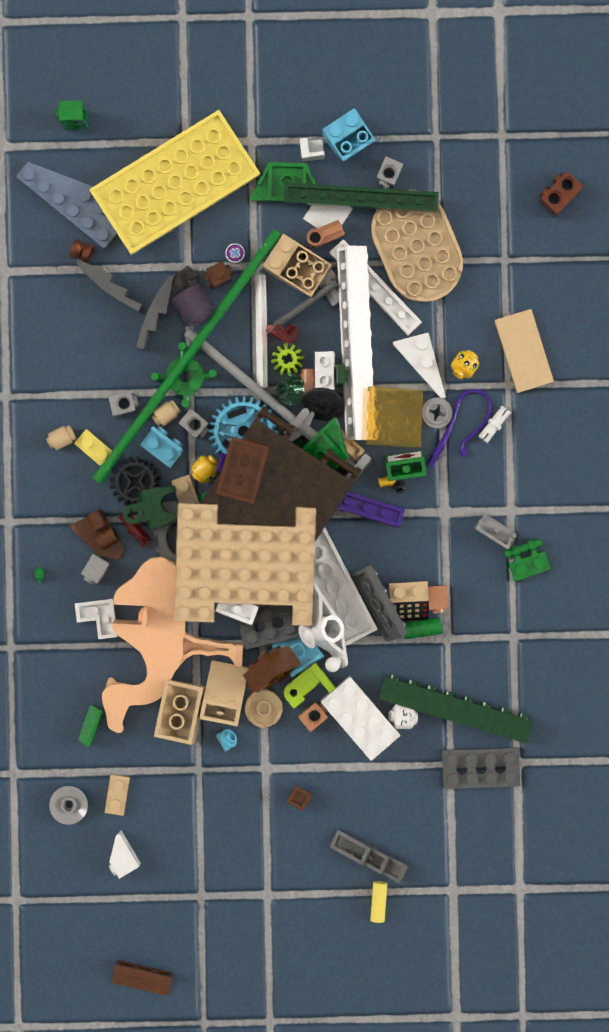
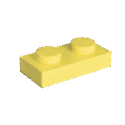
[74,429,112,466]

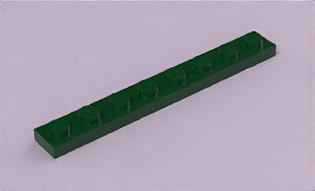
[284,183,439,213]

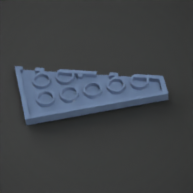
[16,162,118,250]

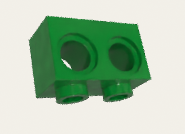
[56,100,88,130]

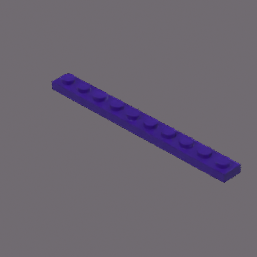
[216,453,405,528]

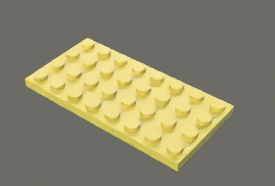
[89,110,260,255]

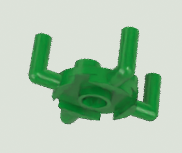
[151,342,217,409]

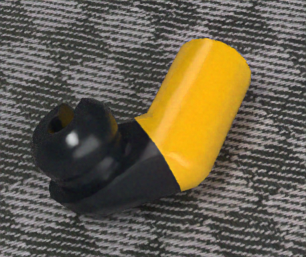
[378,476,406,493]

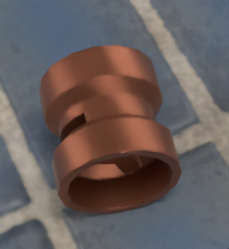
[70,239,95,263]

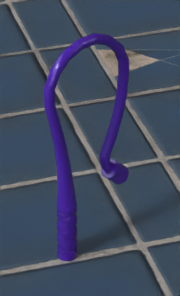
[427,389,493,467]

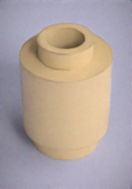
[151,400,181,427]
[46,425,76,451]

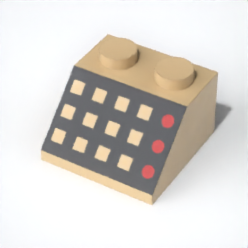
[388,581,429,621]

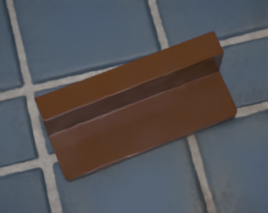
[112,960,173,996]

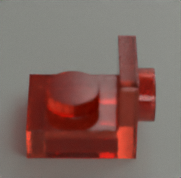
[265,324,299,344]

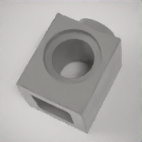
[376,156,403,189]
[108,392,139,417]
[179,409,209,439]
[81,554,111,585]

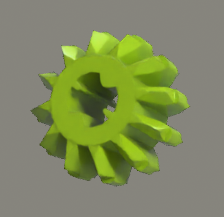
[271,343,304,376]

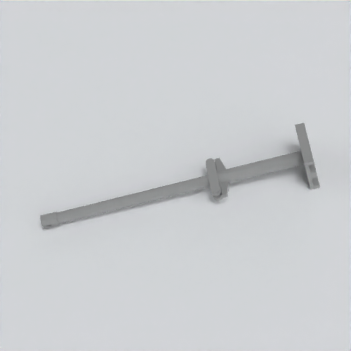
[184,328,372,482]

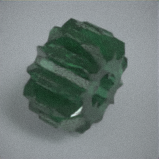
[275,373,305,406]

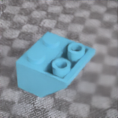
[322,108,376,162]

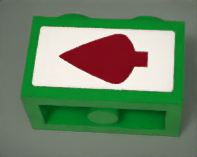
[385,450,427,481]

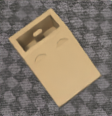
[263,234,332,297]
[199,660,249,726]

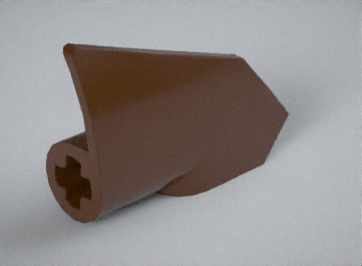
[69,509,125,560]

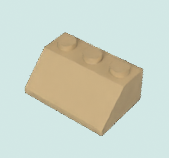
[154,679,206,745]

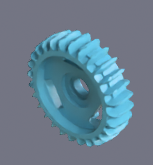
[208,396,279,454]

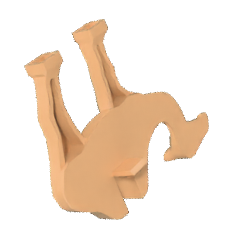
[102,556,243,733]

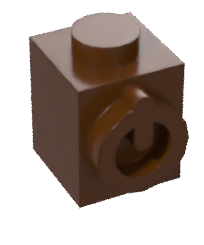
[203,261,233,289]

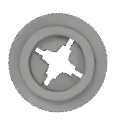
[422,398,452,428]

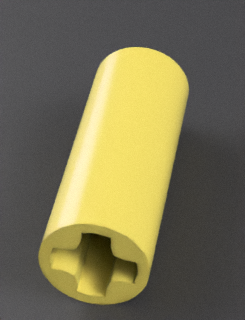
[370,881,388,923]

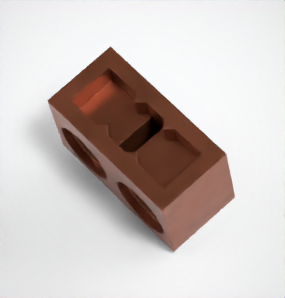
[539,171,584,218]

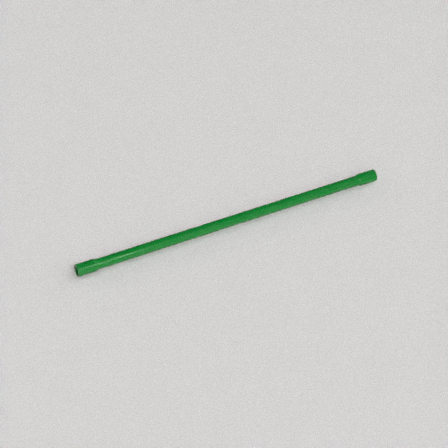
[92,229,282,484]

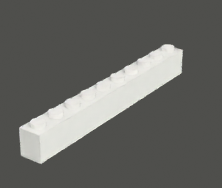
[337,246,376,441]

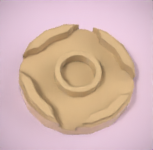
[245,689,283,728]

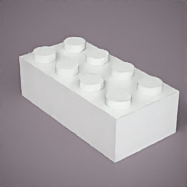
[320,675,400,761]

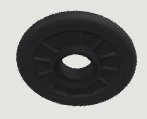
[303,387,344,421]

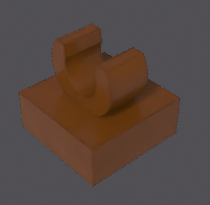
[286,784,313,812]

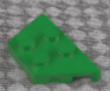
[250,162,317,202]
[301,417,349,470]

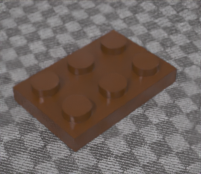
[216,436,269,504]

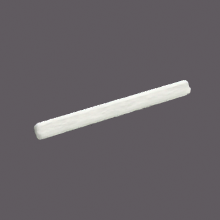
[255,274,268,388]

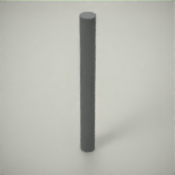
[273,280,339,329]

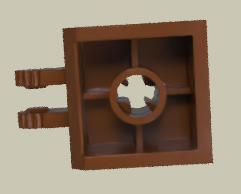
[243,645,301,693]

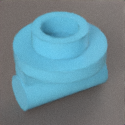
[215,729,237,752]

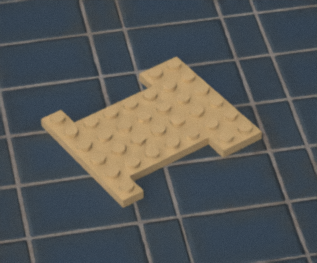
[175,503,316,626]

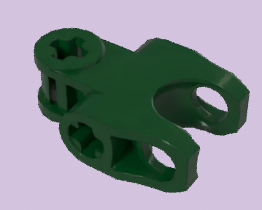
[123,485,178,530]

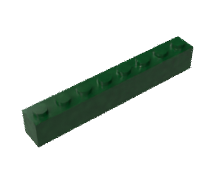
[378,674,533,744]

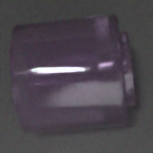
[171,283,216,327]

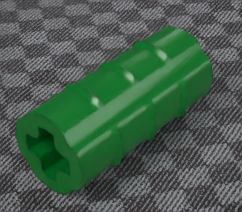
[404,617,443,639]

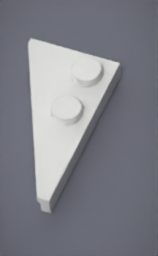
[393,333,446,398]

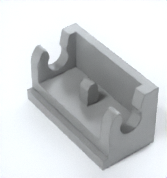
[474,513,517,550]

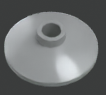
[49,786,88,825]

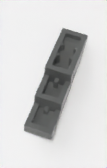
[76,259,143,314]
[136,275,175,351]
[329,830,409,884]

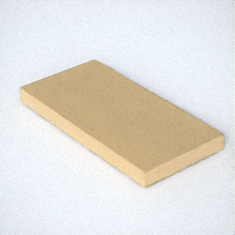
[494,309,554,393]

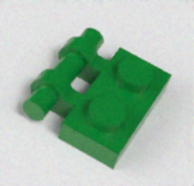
[504,539,551,582]

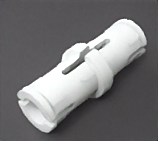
[478,406,511,443]

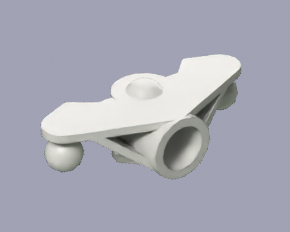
[299,583,348,672]

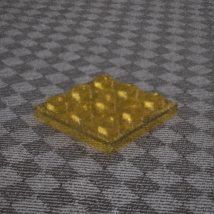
[366,386,423,448]

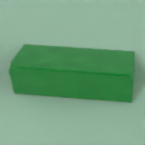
[79,705,104,747]

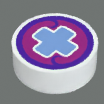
[226,243,245,264]

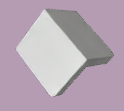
[300,138,325,162]

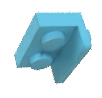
[140,426,185,469]

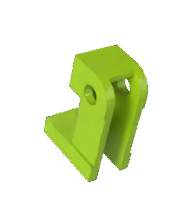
[284,663,336,708]

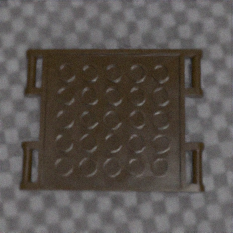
[200,406,362,541]

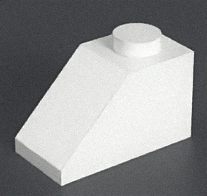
[109,830,141,879]

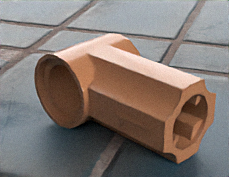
[307,219,345,249]

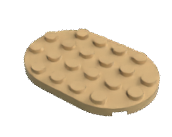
[371,190,463,302]

